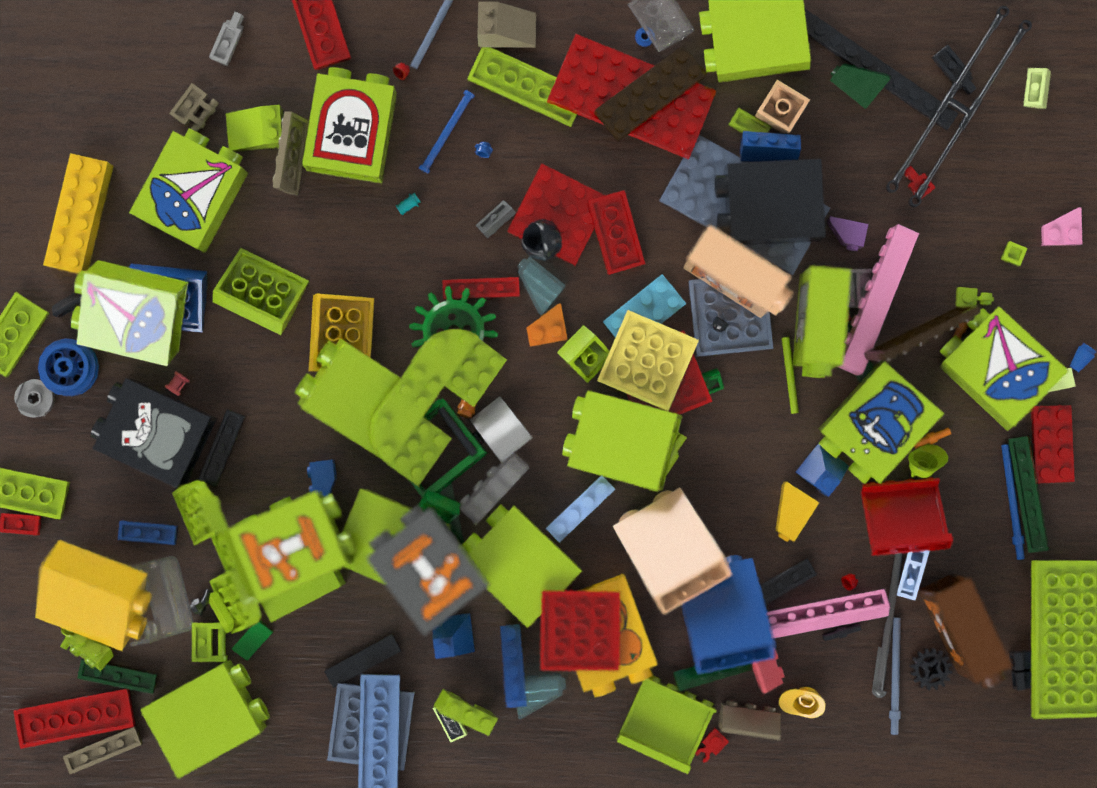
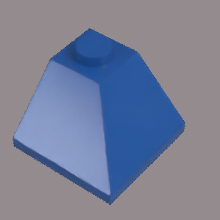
[795,444,849,497]
[432,613,475,659]

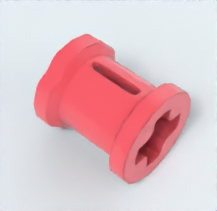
[165,371,190,396]

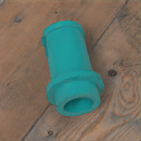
[395,193,421,216]

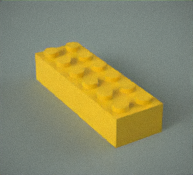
[43,153,113,274]

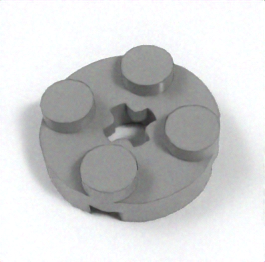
[14,379,55,418]

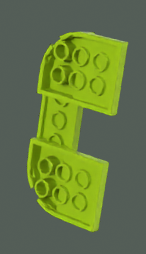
[370,329,507,486]
[172,480,261,634]

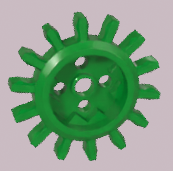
[409,286,498,348]

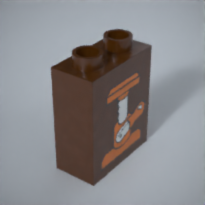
[918,573,1012,688]

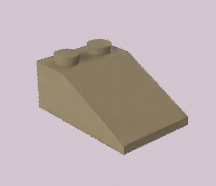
[477,2,536,48]

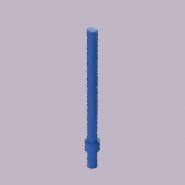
[1001,444,1025,560]

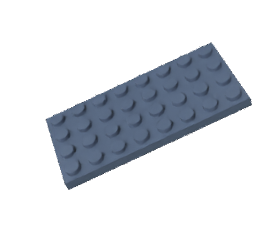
[659,135,830,275]

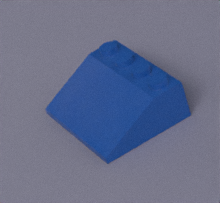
[128,264,207,333]

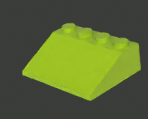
[212,248,309,335]

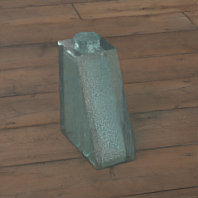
[517,257,566,316]
[517,673,566,719]

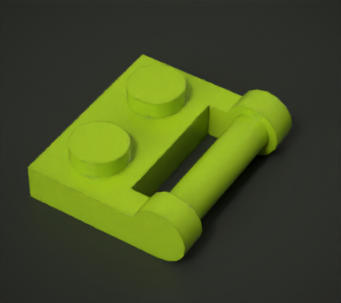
[192,622,228,662]

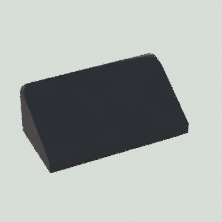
[52,292,82,318]

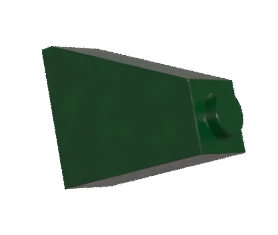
[830,64,891,109]

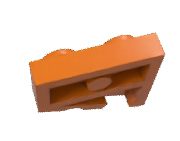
[527,303,568,347]

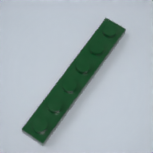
[1008,436,1049,553]

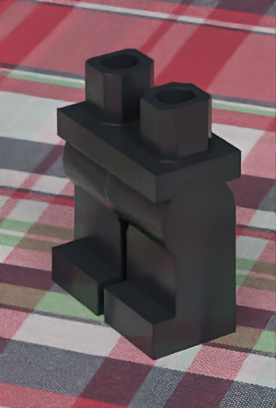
[1009,650,1031,691]

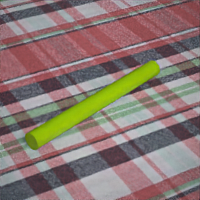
[782,337,799,414]

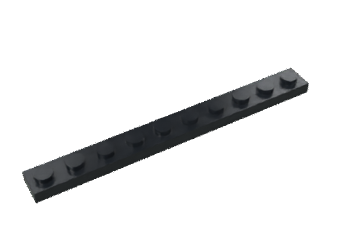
[804,8,959,131]

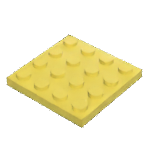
[597,310,699,411]

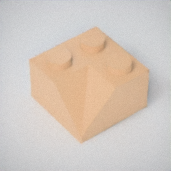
[755,80,810,134]

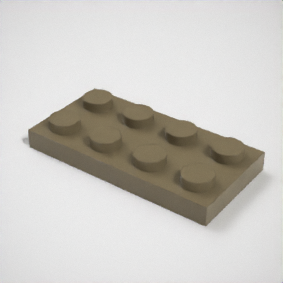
[273,111,309,196]

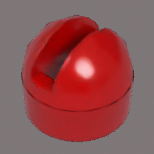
[393,63,410,80]
[841,574,859,591]

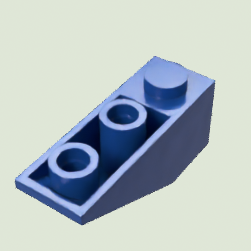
[307,460,337,497]

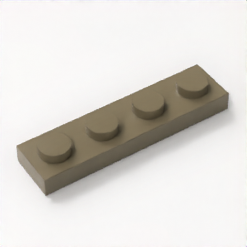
[63,726,143,774]

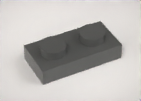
[475,200,516,238]

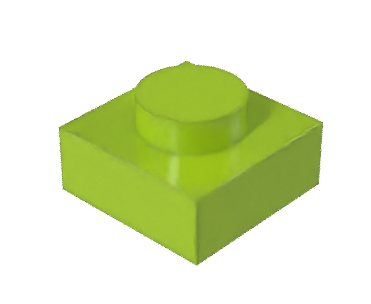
[1001,241,1027,267]

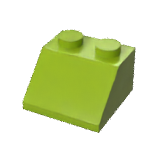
[557,325,610,383]

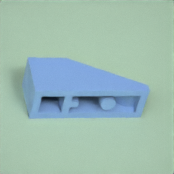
[897,551,929,600]

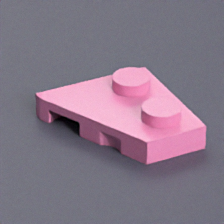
[1041,208,1082,246]

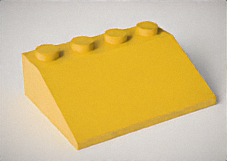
[309,294,374,372]

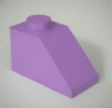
[827,216,868,251]

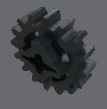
[909,648,953,691]

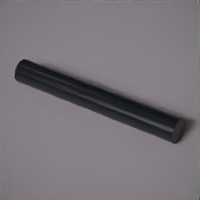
[438,407,478,457]

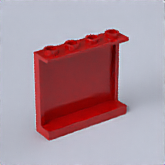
[860,477,953,556]

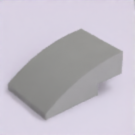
[470,396,532,462]

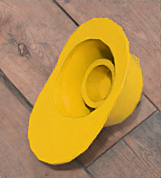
[779,687,825,718]

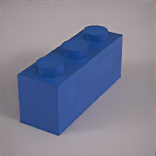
[740,131,801,162]

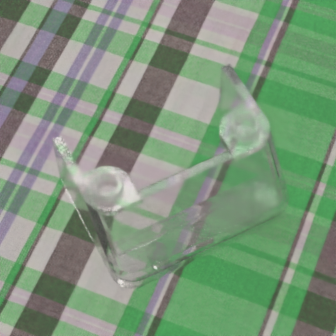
[129,556,193,646]

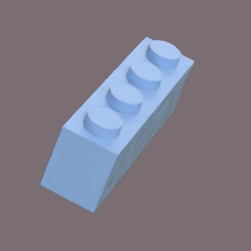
[546,475,615,543]

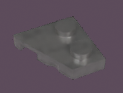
[846,269,873,308]

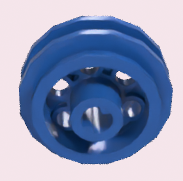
[38,338,99,396]

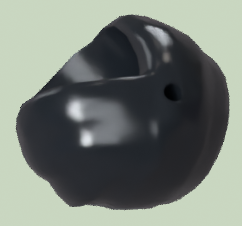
[521,219,562,261]

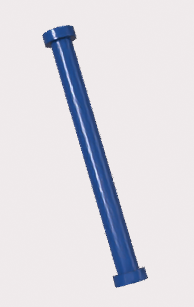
[419,90,475,174]

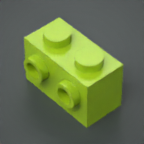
[67,633,113,671]

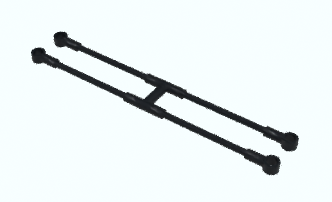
[886,6,1032,208]

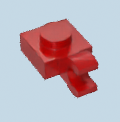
[904,166,936,199]

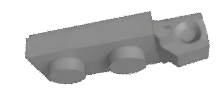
[209,12,244,66]

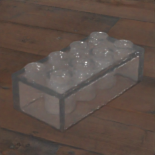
[459,452,530,524]

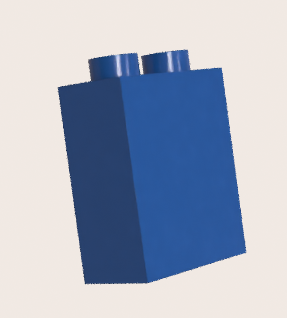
[681,555,775,674]

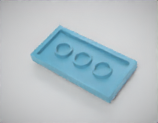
[603,274,686,338]

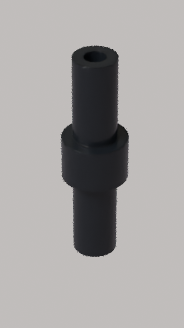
[822,623,862,641]

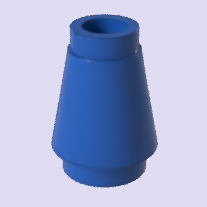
[1069,343,1097,373]

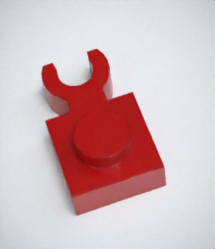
[695,727,729,763]

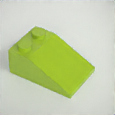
[226,105,284,151]

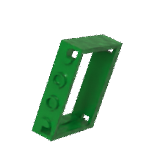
[409,398,488,498]

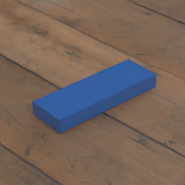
[118,521,178,545]

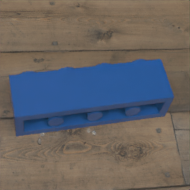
[500,624,527,708]

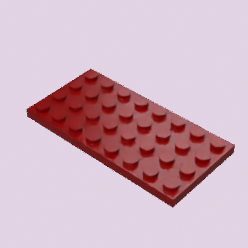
[547,34,716,159]

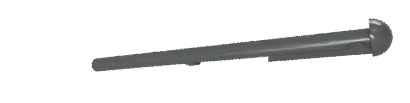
[872,553,903,698]

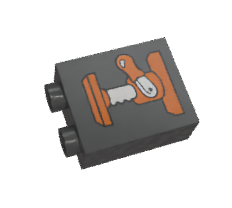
[366,505,491,635]

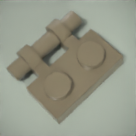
[169,83,219,132]

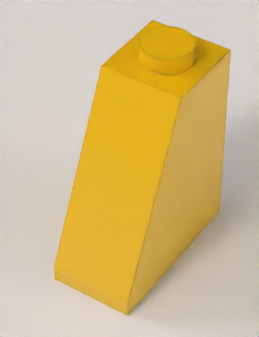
[776,481,819,542]

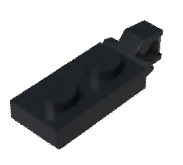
[932,45,977,95]

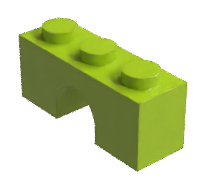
[434,689,498,736]

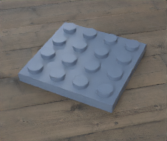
[688,279,773,357]
[327,683,415,771]

